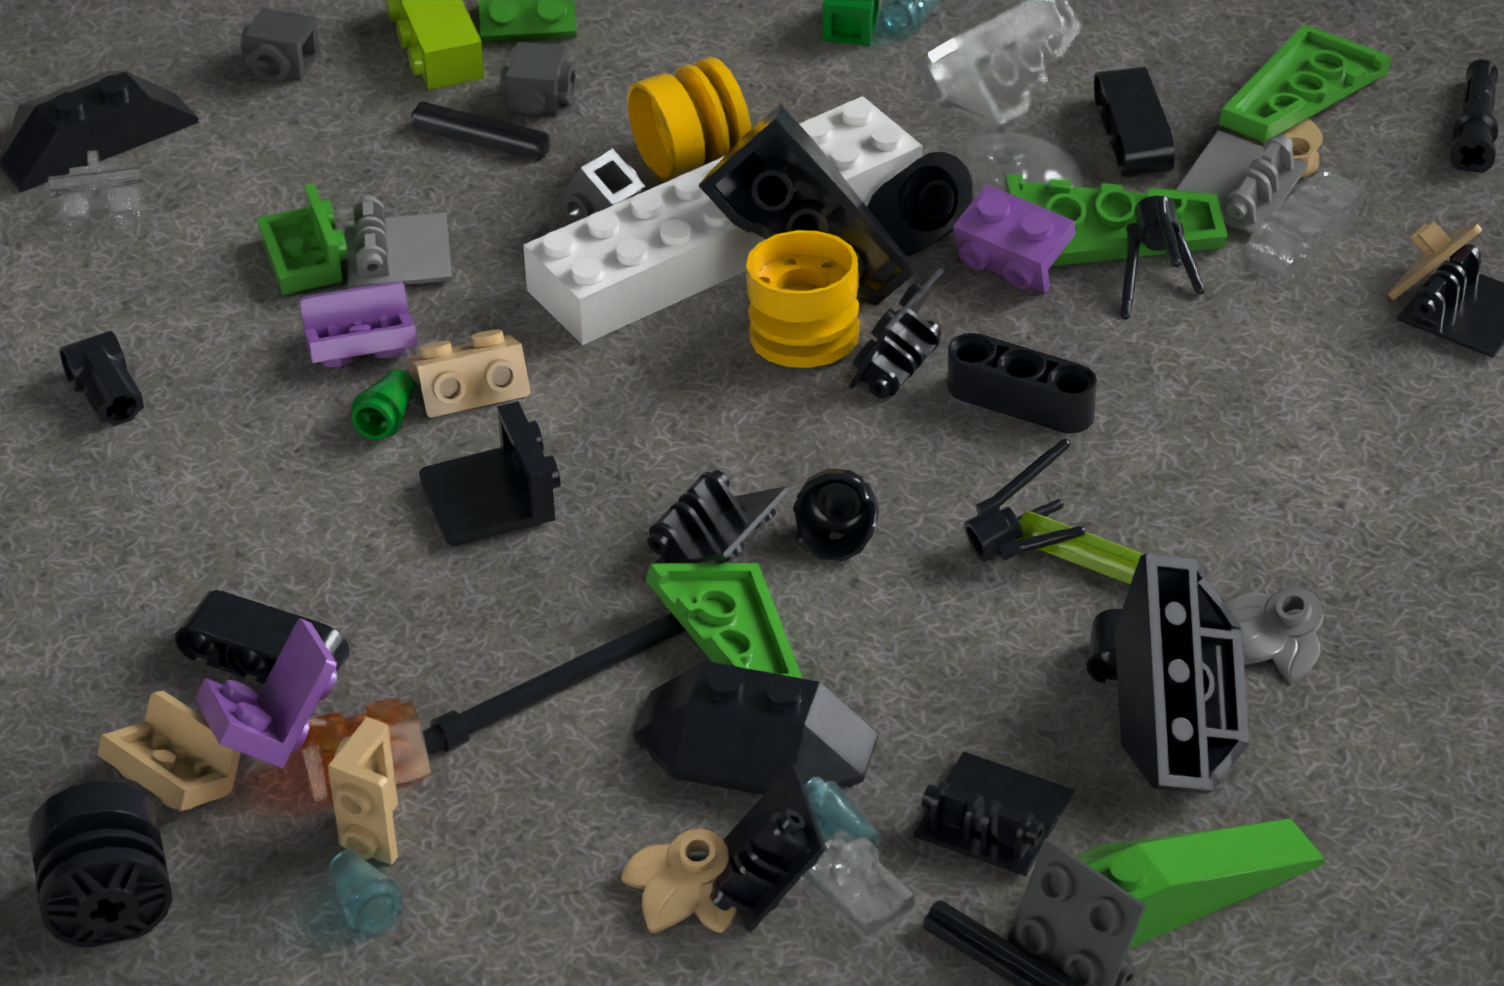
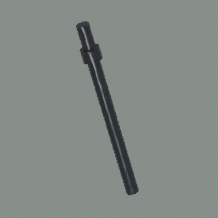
[392,612,686,766]

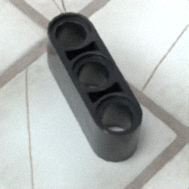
[1093,67,1175,176]
[947,333,1097,433]
[175,590,350,684]

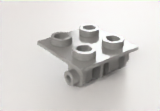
[1176,130,1308,237]
[345,195,452,289]

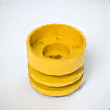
[627,56,751,182]
[746,230,860,368]

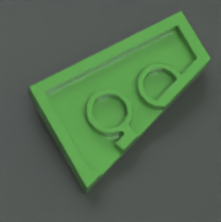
[645,563,803,679]

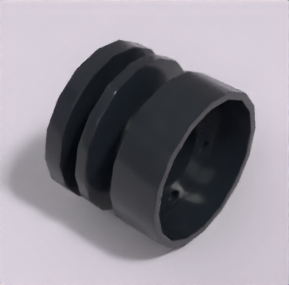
[28,781,173,948]

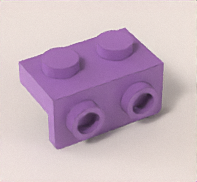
[953,184,1076,294]
[299,281,418,367]

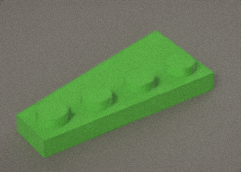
[1219,24,1392,142]
[1004,174,1228,266]

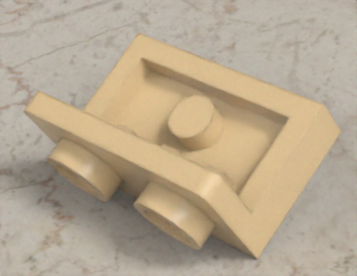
[407,330,531,418]
[97,690,241,812]
[328,717,398,865]

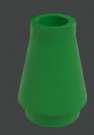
[351,369,414,440]

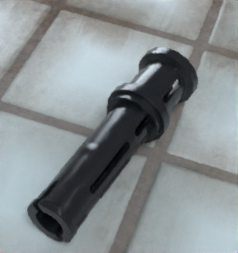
[1450,59,1499,173]

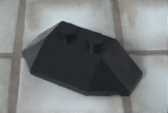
[0,71,199,193]
[1115,553,1250,794]
[633,661,878,796]

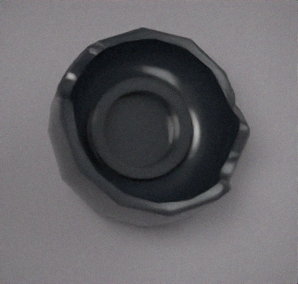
[793,468,879,561]

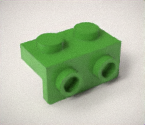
[479,0,577,42]
[257,183,348,295]

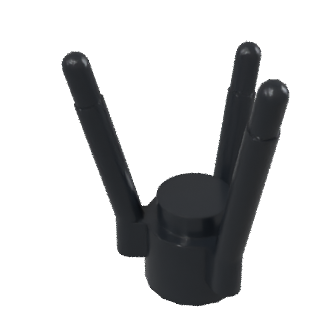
[1121,196,1205,319]
[964,439,1086,562]

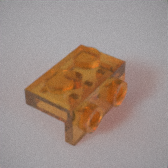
[301,698,431,804]

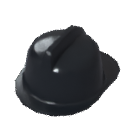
[867,152,975,257]

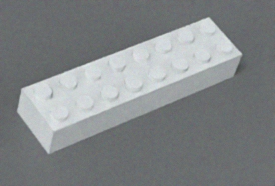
[523,96,923,345]

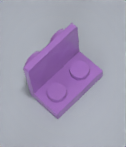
[194,618,337,769]

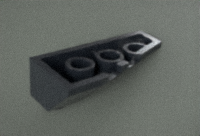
[698,104,917,305]

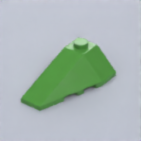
[1074,818,1325,949]

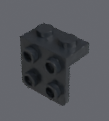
[419,401,561,546]

